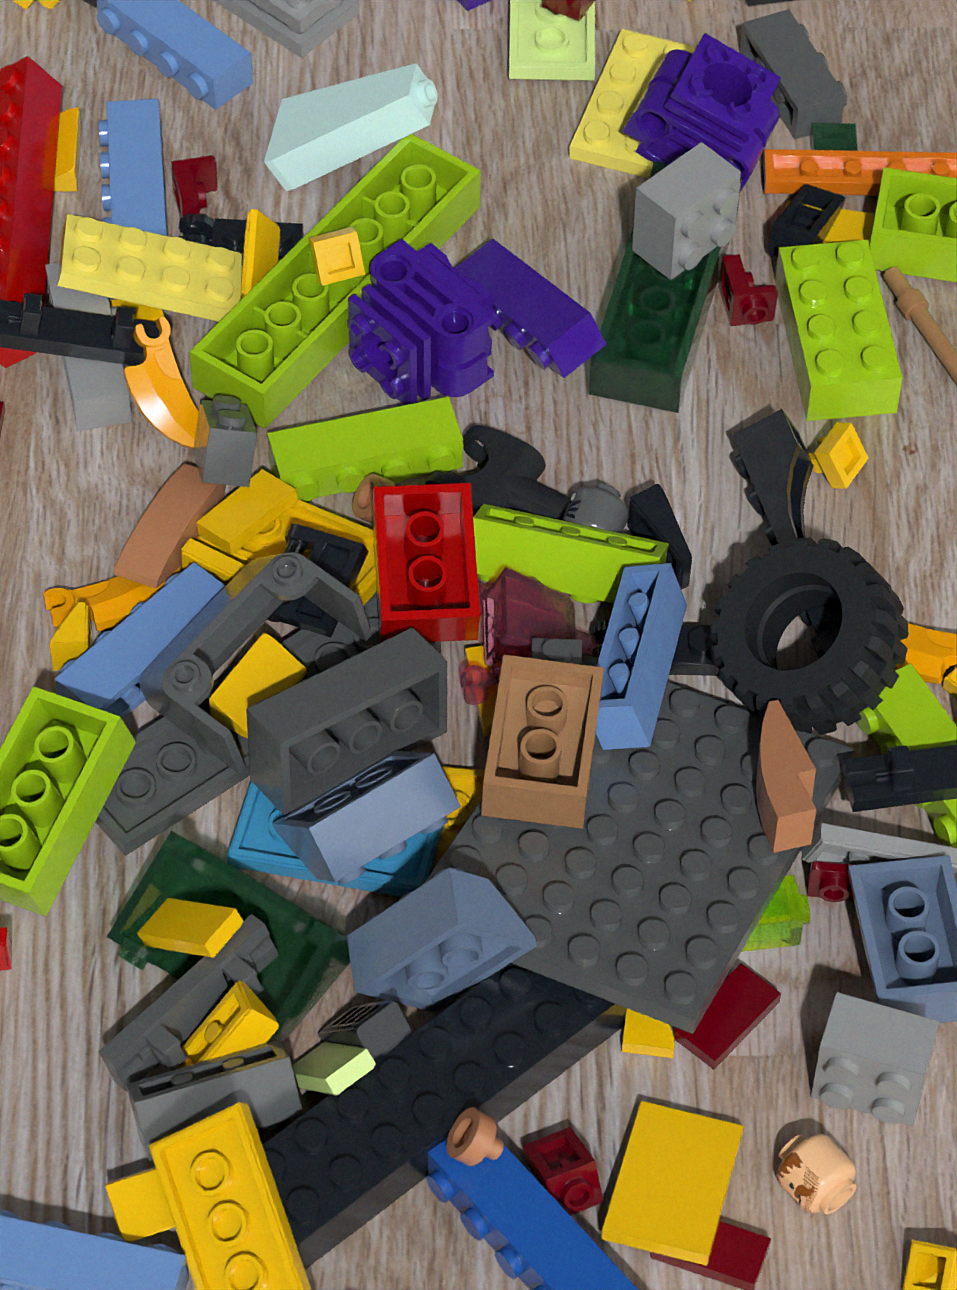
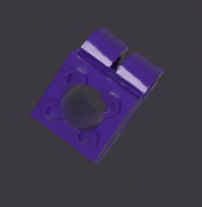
[623,33,781,193]
[348,239,495,405]

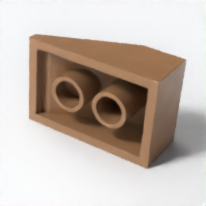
[481,655,604,829]

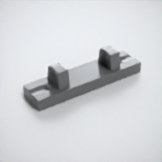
[99,914,279,1092]

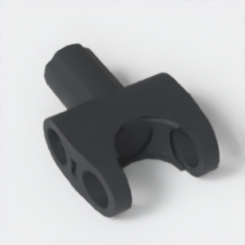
[425,425,571,520]

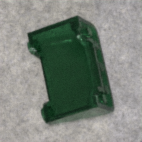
[106,830,351,1044]

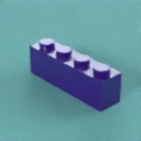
[455,238,607,378]

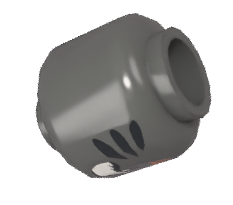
[562,483,630,533]

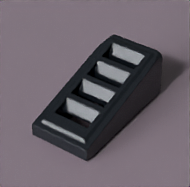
[768,184,846,257]
[627,484,692,590]
[318,1000,412,1061]

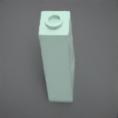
[264,63,438,191]

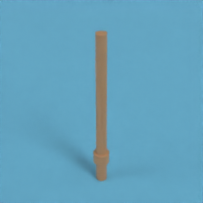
[883,267,957,384]

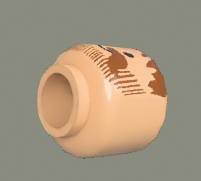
[777,1134,857,1215]

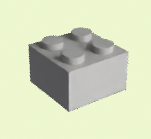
[632,142,741,280]
[811,992,940,1126]

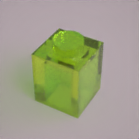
[741,875,810,952]

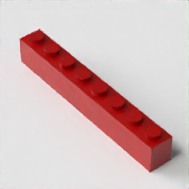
[0,56,62,368]

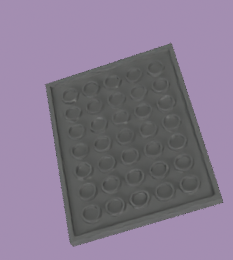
[424,652,854,1034]

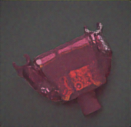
[461,567,596,705]

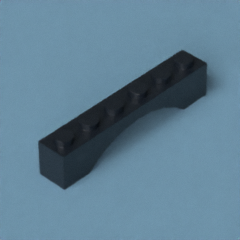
[732,409,842,658]

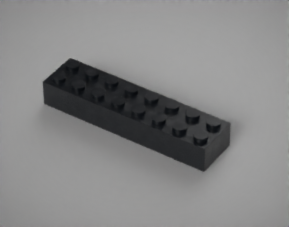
[262,963,626,1270]

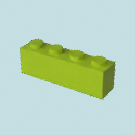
[267,397,463,502]
[473,504,669,604]
[857,664,957,848]

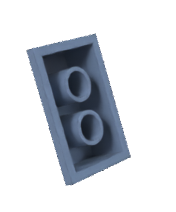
[272,751,461,884]
[848,855,957,1023]
[347,867,537,1012]

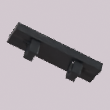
[0,293,159,366]
[842,745,957,812]

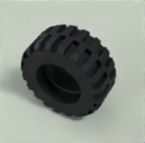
[710,537,909,735]

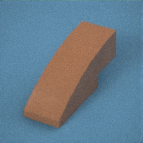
[114,464,225,589]
[756,700,816,853]

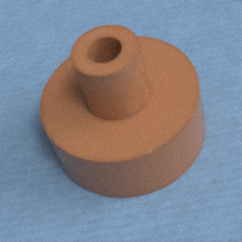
[353,474,395,524]
[446,1108,504,1167]

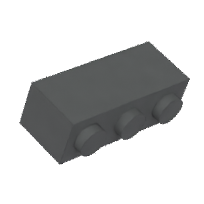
[740,9,847,139]
[126,1039,303,1161]

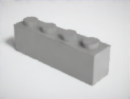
[45,262,134,431]

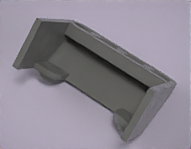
[140,552,372,774]

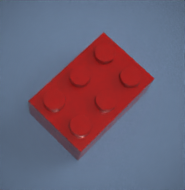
[372,483,480,643]

